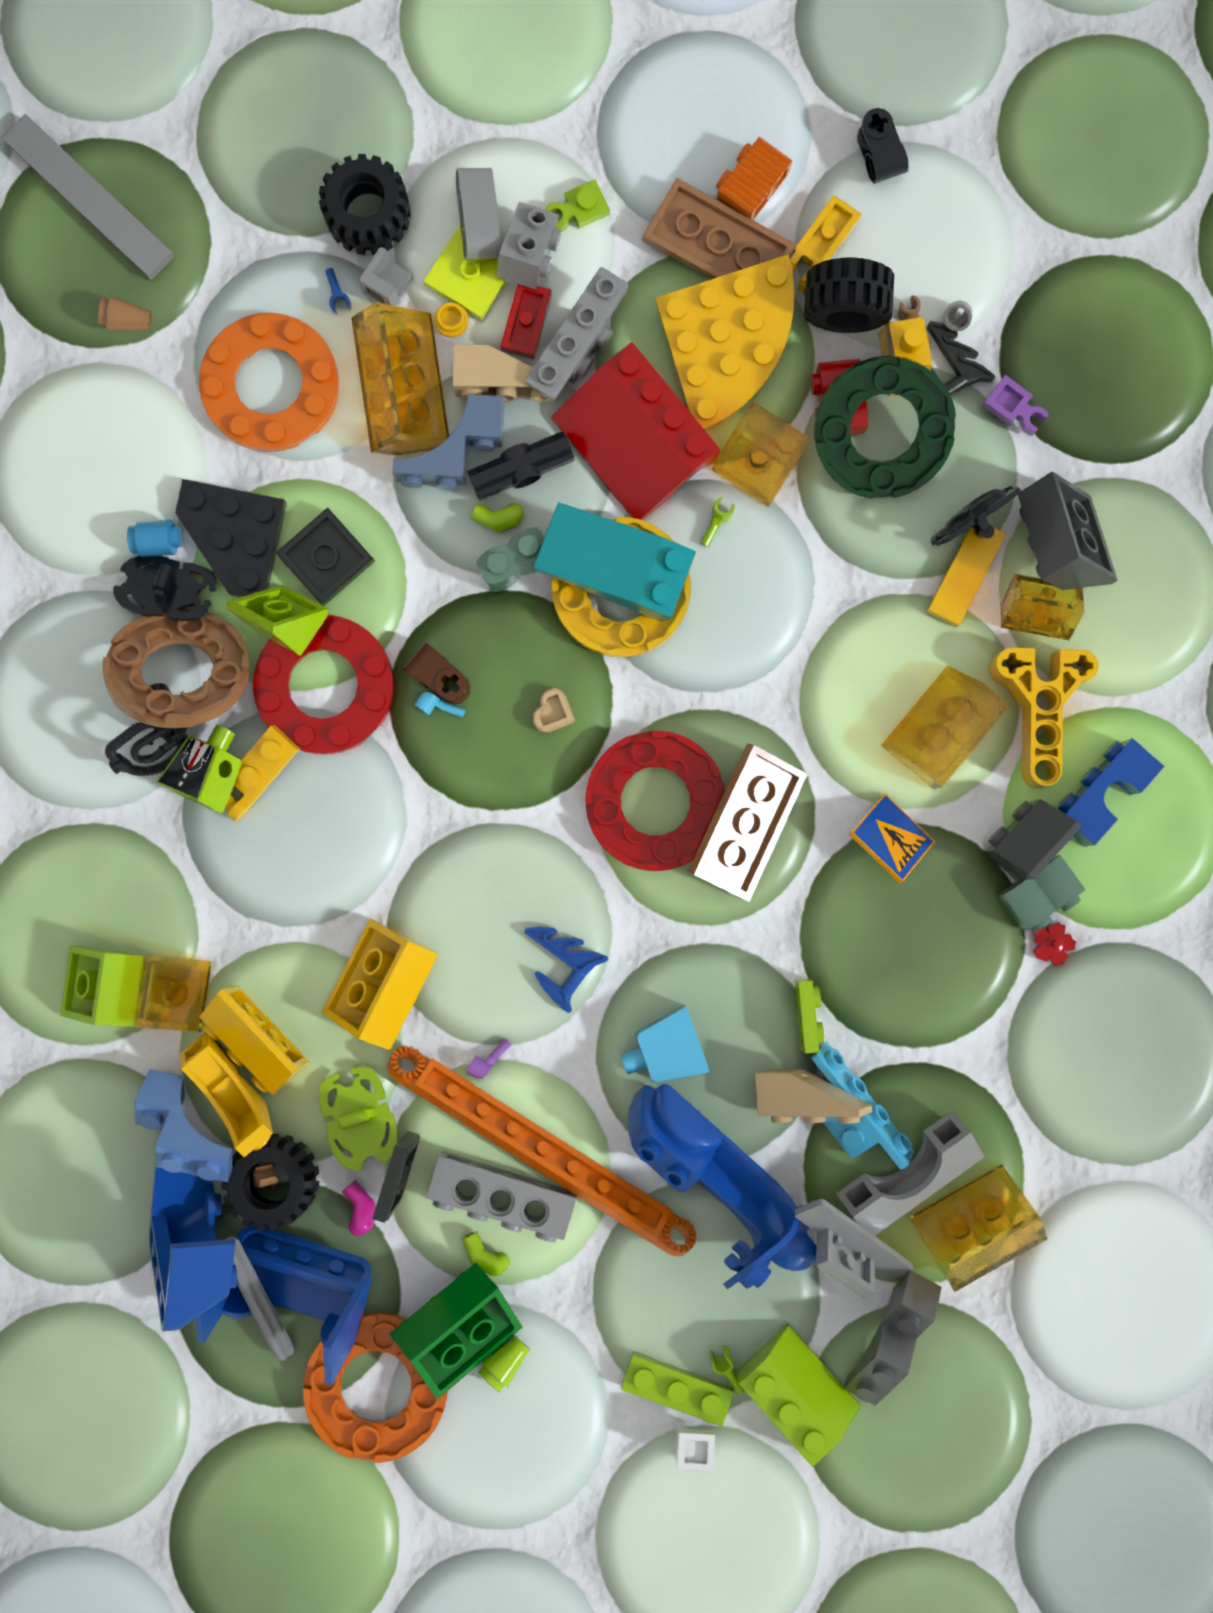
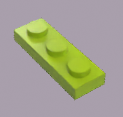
[621,1352,734,1427]

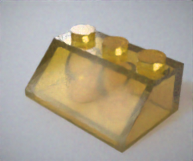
[881,665,1010,790]
[910,1165,1047,1292]

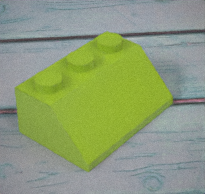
[736,1324,861,1467]

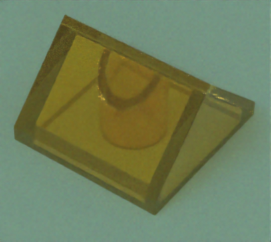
[134,954,212,1032]

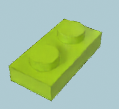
[794,979,824,1054]

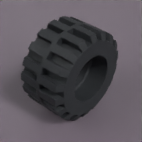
[319,154,411,255]
[804,257,895,333]
[222,1134,320,1231]

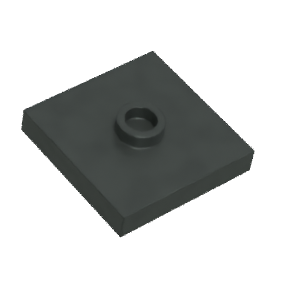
[276,507,375,606]

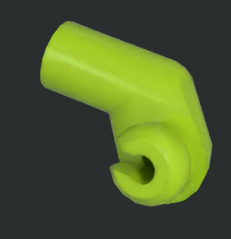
[471,503,524,533]
[461,1231,510,1276]

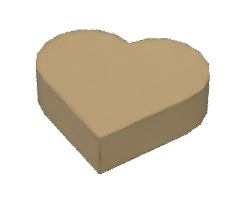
[532,688,576,733]

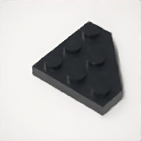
[175,479,287,598]

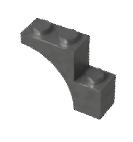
[844,1270,942,1406]

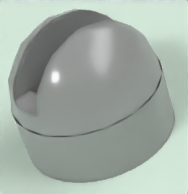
[944,300,973,331]

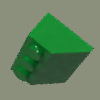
[389,1263,523,1400]

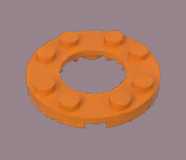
[199,313,339,452]
[303,1312,448,1463]

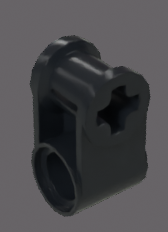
[857,108,909,184]

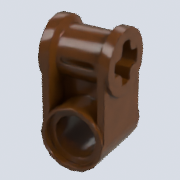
[403,642,471,704]

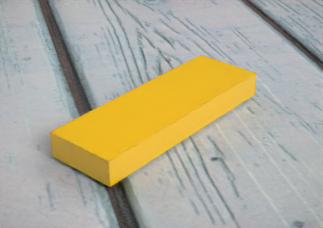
[926,527,1006,627]

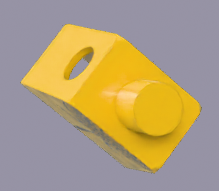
[878,317,932,396]

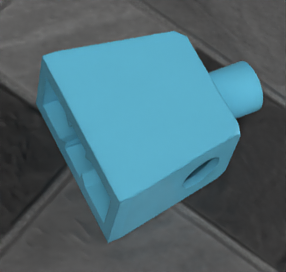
[620,1005,710,1082]

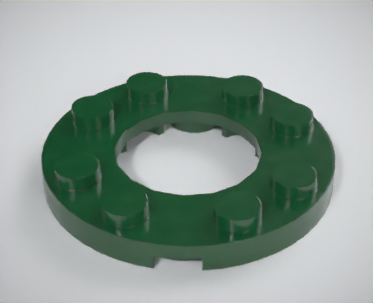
[814,356,956,499]

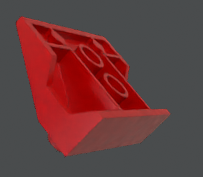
[551,342,720,520]

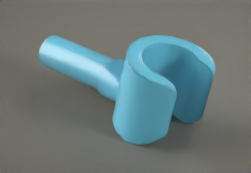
[415,692,466,718]

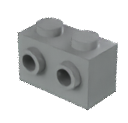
[496,202,562,290]

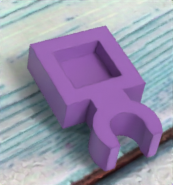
[982,375,1049,436]

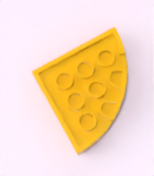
[655,254,795,430]

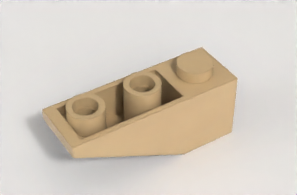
[453,345,559,402]
[755,1069,872,1124]

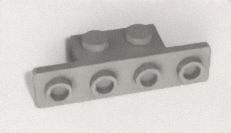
[526,267,629,400]
[795,1199,913,1298]

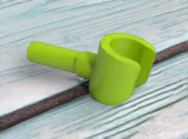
[701,497,735,547]
[710,1345,744,1395]

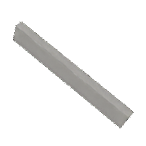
[1,114,175,280]

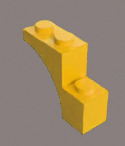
[179,1032,273,1157]

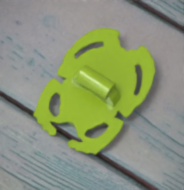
[319,1066,398,1171]

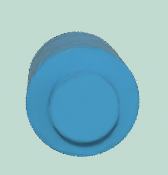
[127,519,183,557]

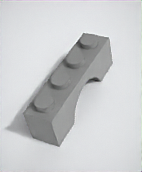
[836,1111,985,1236]

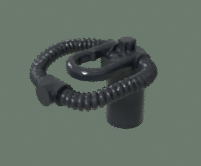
[105,683,188,777]

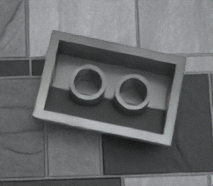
[1018,471,1118,590]

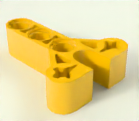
[988,648,1099,788]

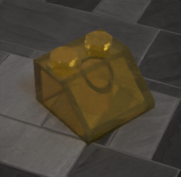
[712,401,811,507]

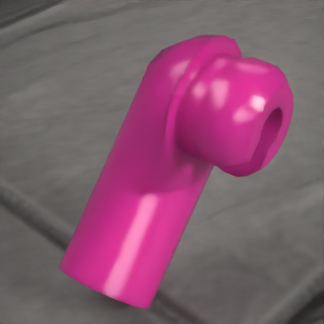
[342,1180,376,1236]

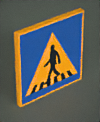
[849,793,935,884]

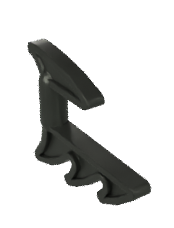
[927,321,995,395]

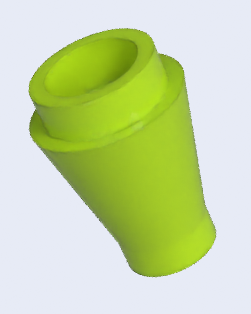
[478,1335,531,1392]

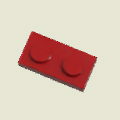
[500,284,552,359]

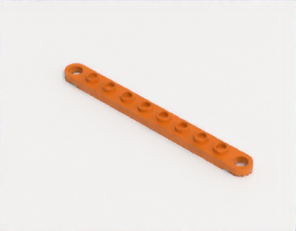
[387,1046,697,1257]

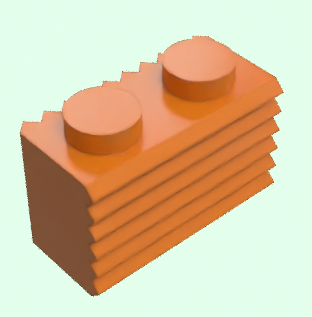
[716,136,793,220]

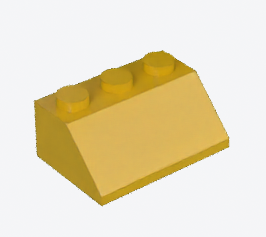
[322,918,438,1050]
[199,985,310,1095]

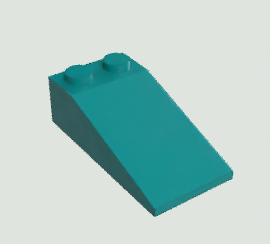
[532,502,696,622]

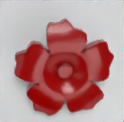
[1033,922,1076,966]

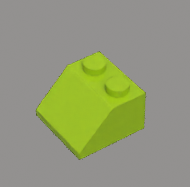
[60,946,144,1027]

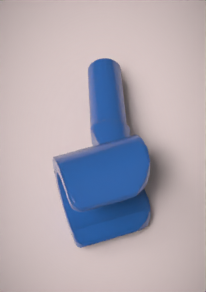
[325,268,352,315]

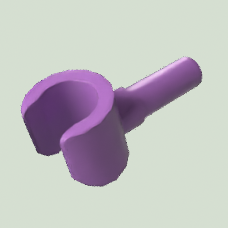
[467,1039,512,1079]

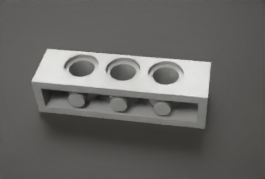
[426,1151,577,1242]

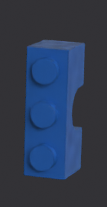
[1057,738,1165,847]

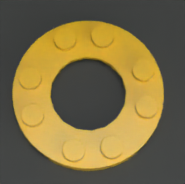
[552,517,691,657]

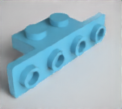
[812,1042,915,1170]

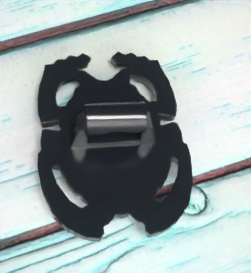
[931,486,1021,546]
[113,556,217,621]

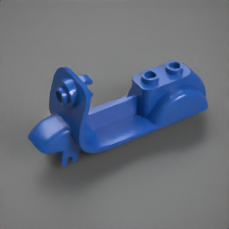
[627,1084,817,1290]

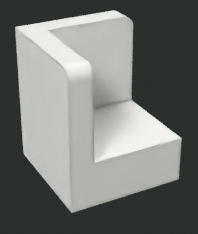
[675,1421,715,1472]

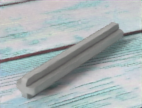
[226,1236,295,1361]

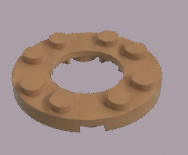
[102,608,250,728]

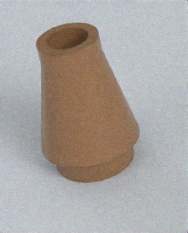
[98,296,152,332]

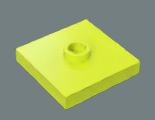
[423,225,508,321]

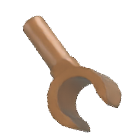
[898,295,932,343]
[254,1162,279,1191]

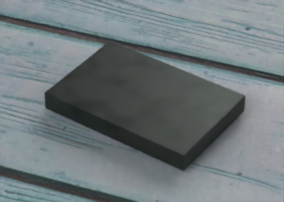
[372,1131,420,1223]

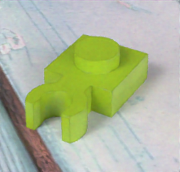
[545,179,610,232]

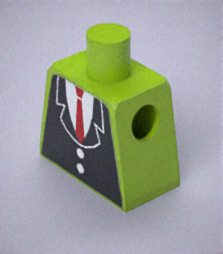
[157,724,242,814]

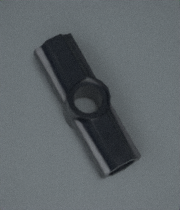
[467,431,575,501]

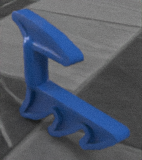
[524,927,608,1013]

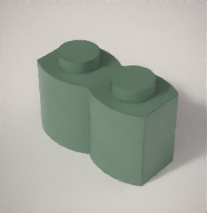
[476,527,544,592]
[997,855,1085,932]

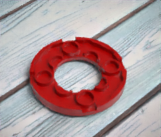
[253,615,394,755]
[585,731,725,871]

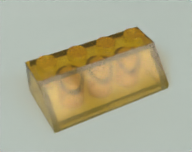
[351,302,449,456]

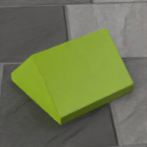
[226,585,328,656]

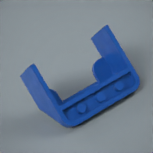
[149,1160,237,1332]
[195,1225,372,1386]

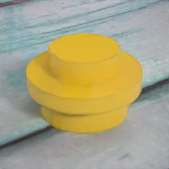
[434,302,469,338]

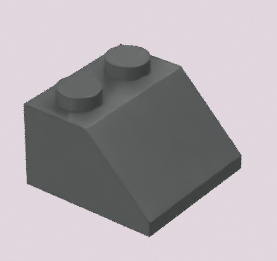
[985,799,1082,881]

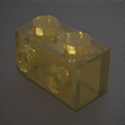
[1000,574,1084,641]

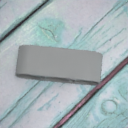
[456,168,501,260]

